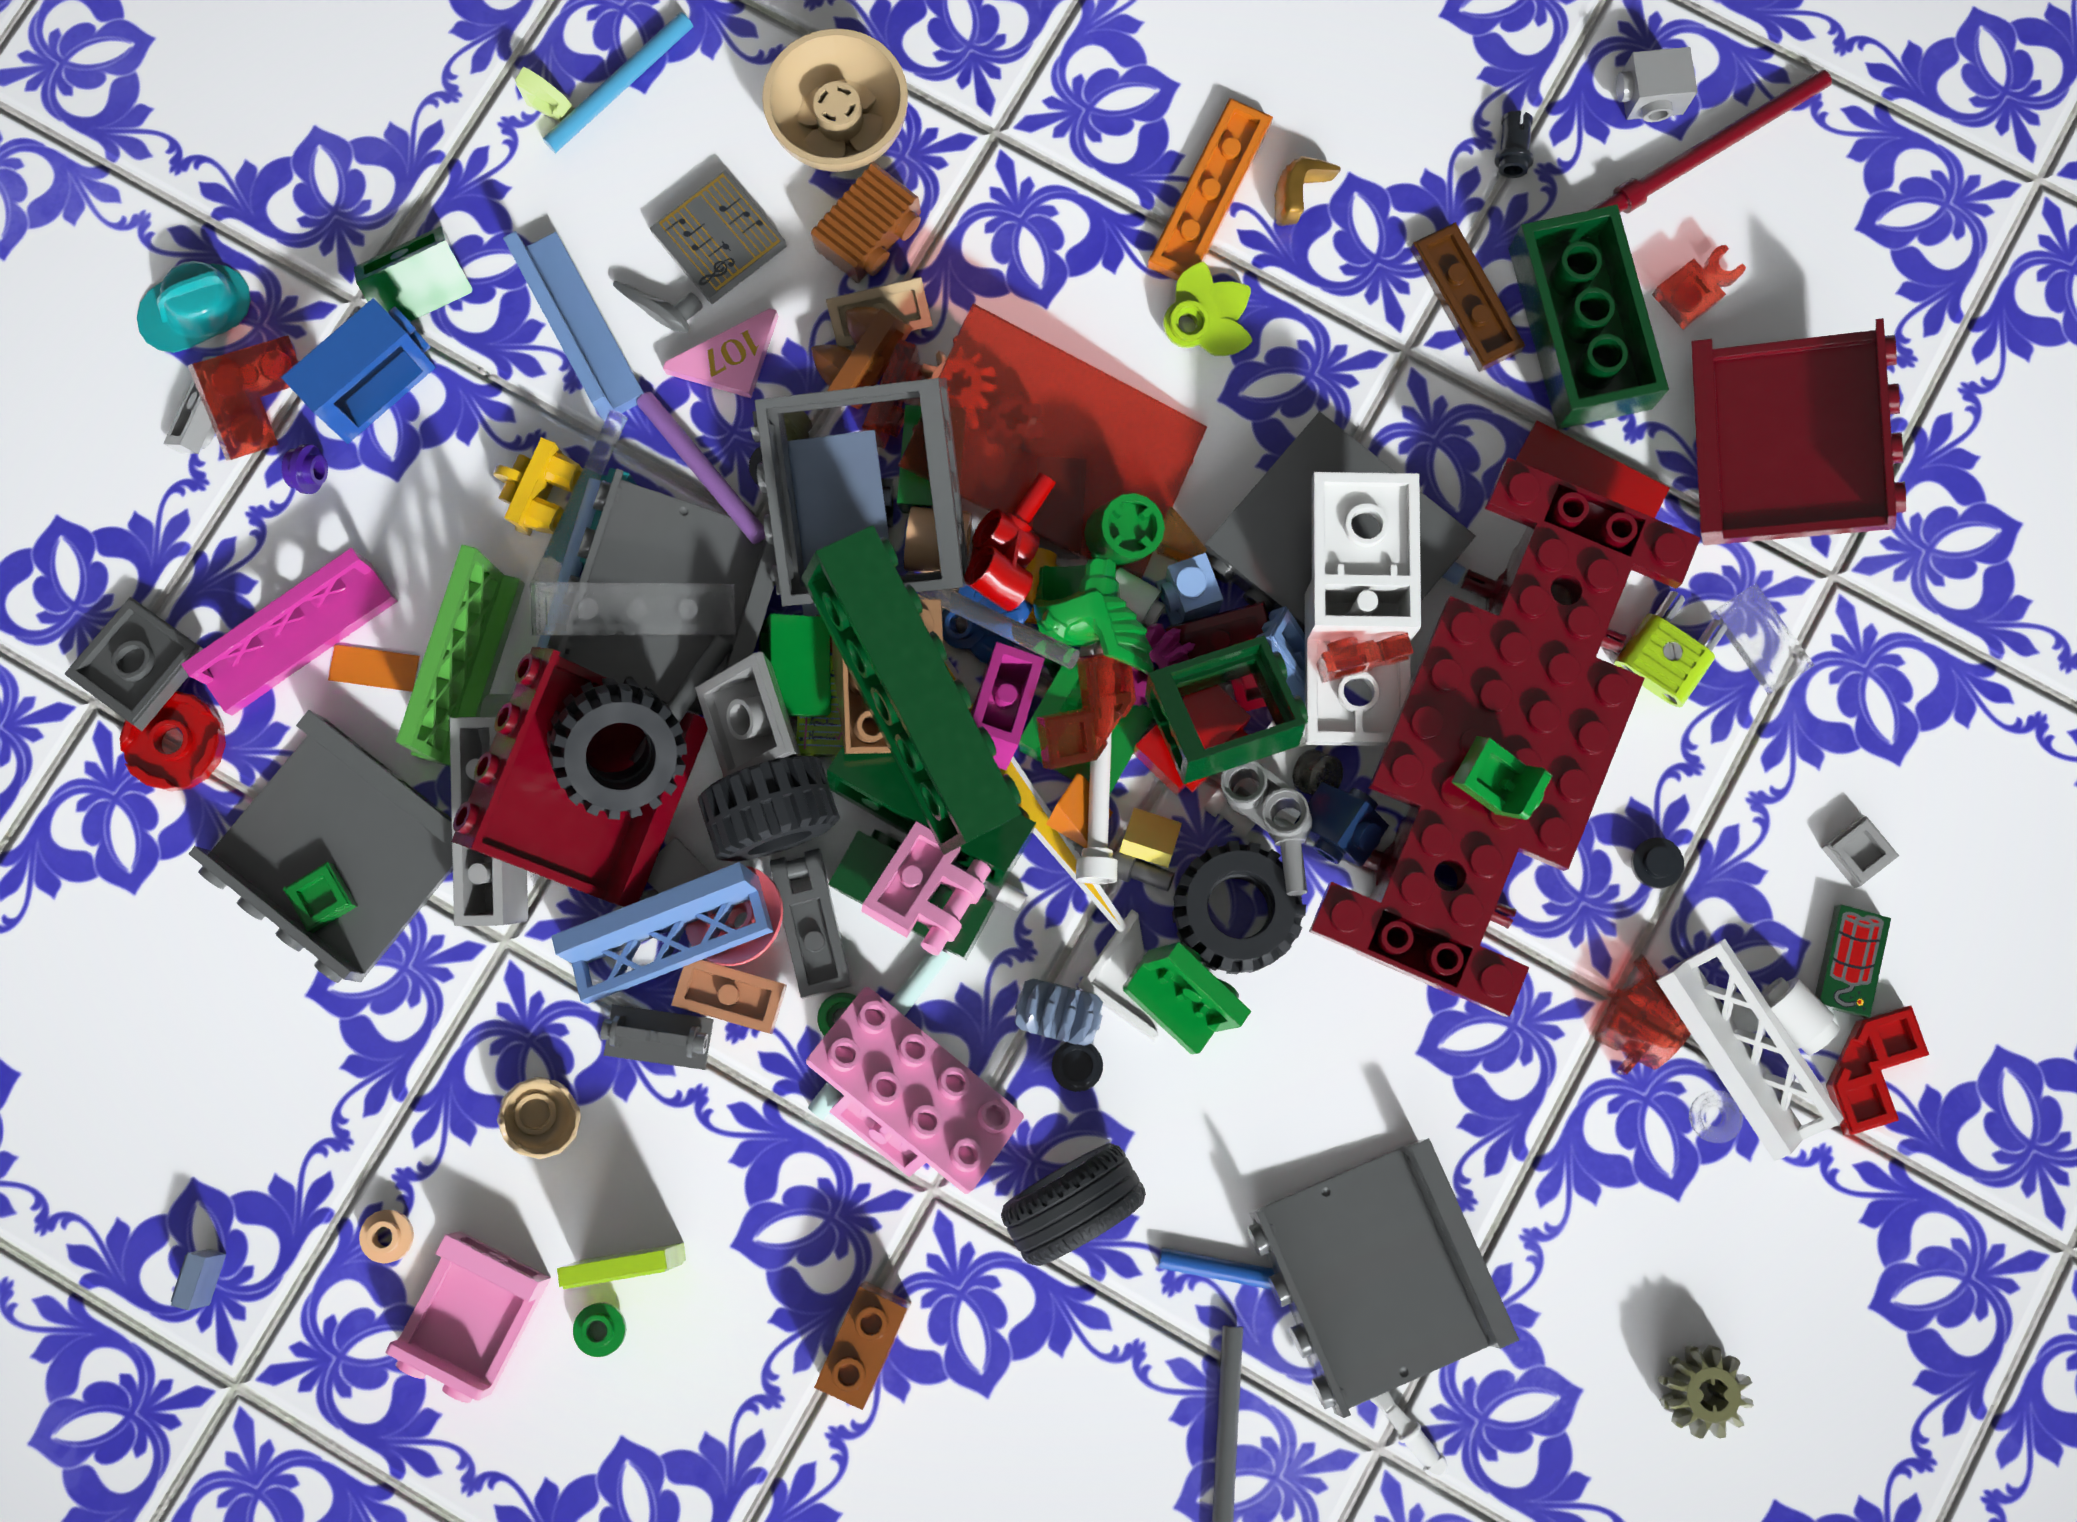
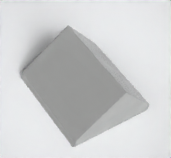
[695,652,801,777]

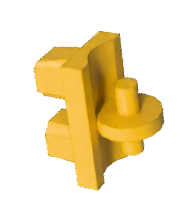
[493,437,584,536]

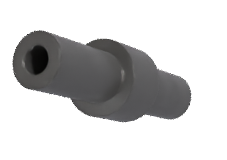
[1074,843,1175,892]

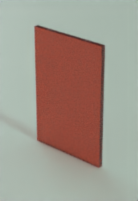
[898,303,1207,579]

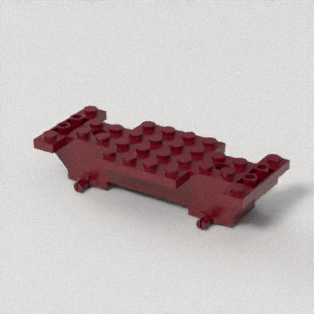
[1309,457,1701,1017]

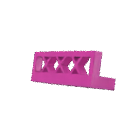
[181,547,398,716]

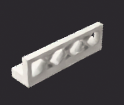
[1657,939,1844,1162]

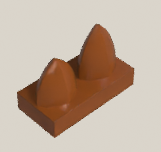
[811,307,913,410]

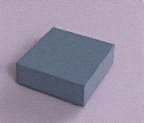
[170,1249,226,1310]

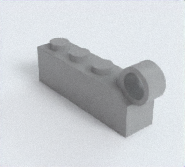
[450,694,528,926]

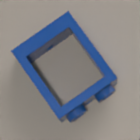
[281,298,436,444]

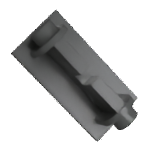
[601,1004,714,1070]

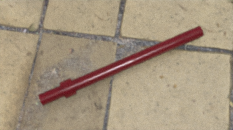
[1587,69,1832,214]

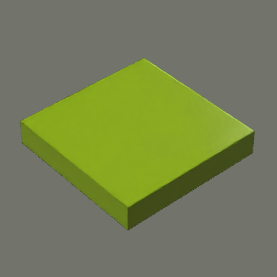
[557,1242,686,1289]

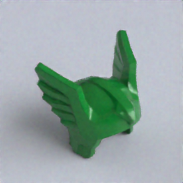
[1033,558,1154,680]

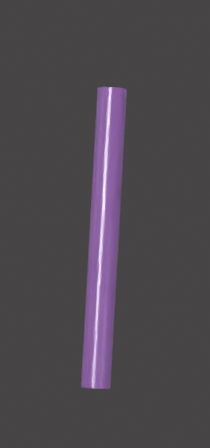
[637,392,766,544]

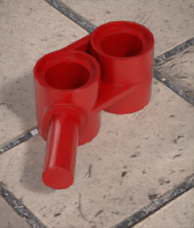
[964,472,1056,611]

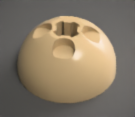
[762,29,908,172]

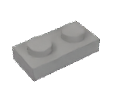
[163,356,239,454]

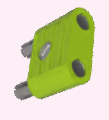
[1614,591,1727,708]

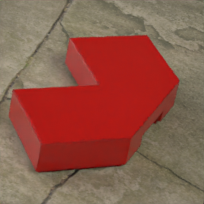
[1826,1005,1930,1136]

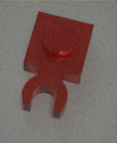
[1652,245,1746,330]
[1316,633,1414,683]

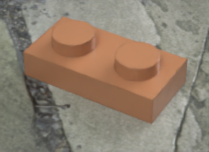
[671,960,787,1034]

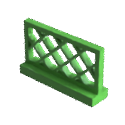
[396,544,525,767]

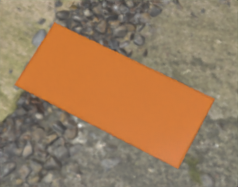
[328,644,420,692]

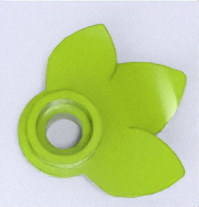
[1163,262,1252,356]

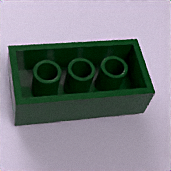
[1508,204,1669,430]

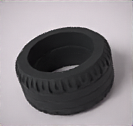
[1001,1143,1146,1266]

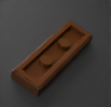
[1410,222,1526,372]

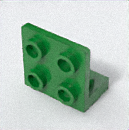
[1019,653,1154,794]

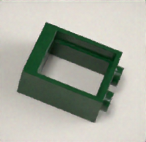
[1145,635,1308,785]

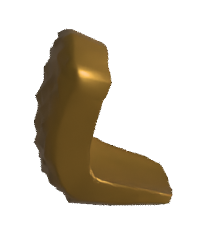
[1274,156,1341,226]

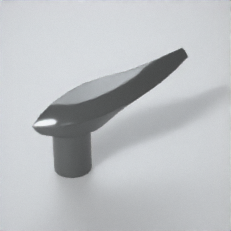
[613,281,703,333]

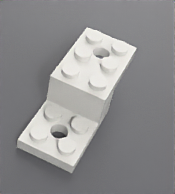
[1305,472,1421,746]

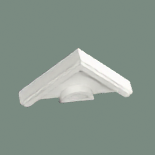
[1077,909,1159,1042]

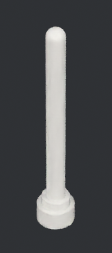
[1076,643,1118,884]

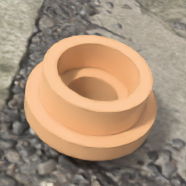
[359,1210,414,1263]

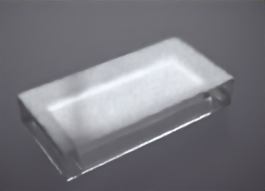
[1710,583,1814,695]

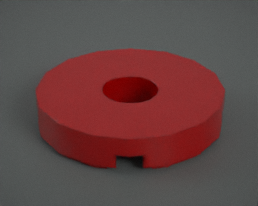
[119,691,226,792]

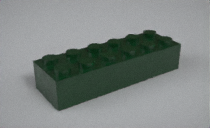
[801,525,1022,855]

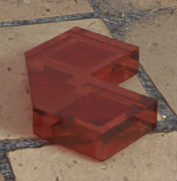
[1037,653,1136,770]

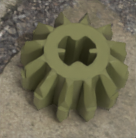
[1658,1345,1755,1439]

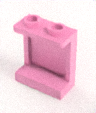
[385,1231,551,1403]

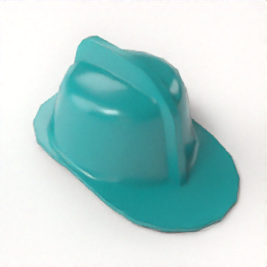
[137,261,251,353]

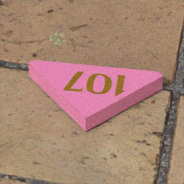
[663,308,779,398]

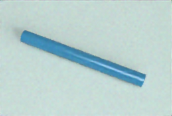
[542,12,693,154]

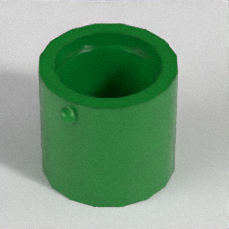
[1084,493,1165,567]

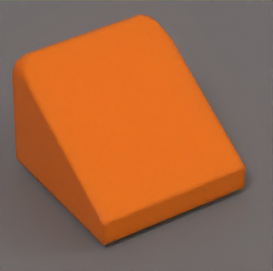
[1046,773,1113,848]

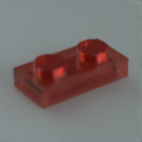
[862,339,923,449]

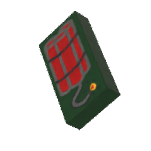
[1815,904,1891,1018]

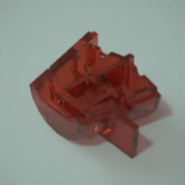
[1594,954,1691,1075]

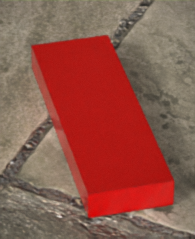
[1515,420,1670,518]

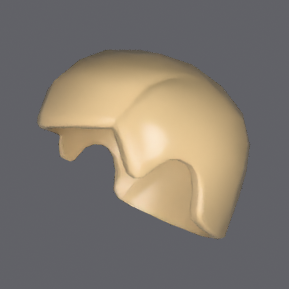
[497,1077,581,1159]

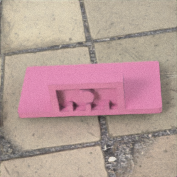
[806,987,1024,1194]

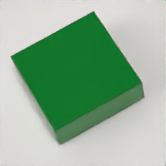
[283,862,358,933]

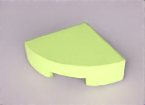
[515,66,574,122]

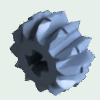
[1015,978,1103,1046]

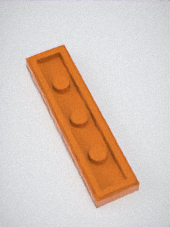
[1147,98,1273,281]

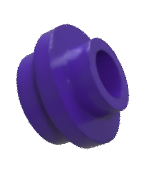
[282,444,328,494]

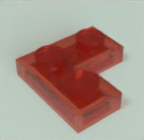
[188,335,299,461]

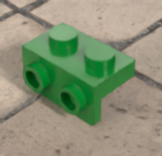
[1123,942,1252,1055]

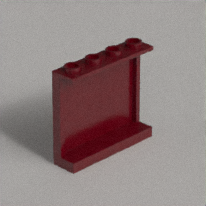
[1691,318,1907,546]
[451,646,708,907]

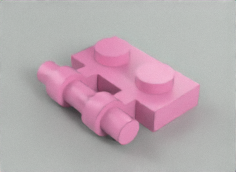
[861,821,991,955]

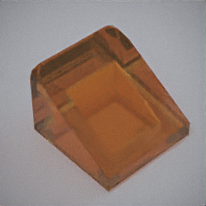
[1155,506,1207,562]

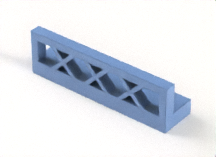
[503,231,644,422]
[551,862,773,1004]

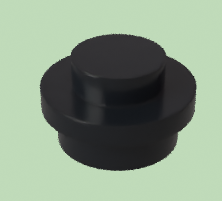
[1631,837,1684,889]
[1052,1042,1103,1092]

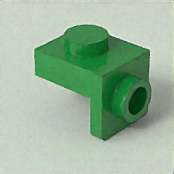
[1452,736,1552,820]

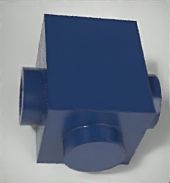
[1294,782,1390,868]

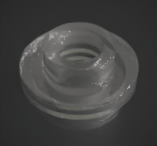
[1689,1090,1744,1143]

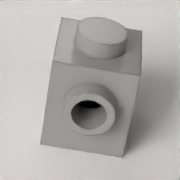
[1616,47,1698,122]

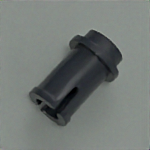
[1494,111,1534,178]

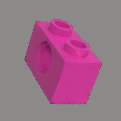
[971,642,1045,770]

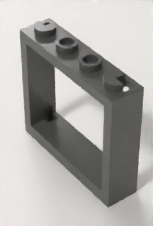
[751,378,969,606]

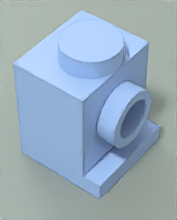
[1155,553,1223,625]

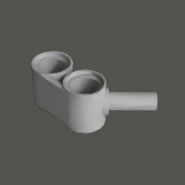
[1221,761,1312,896]

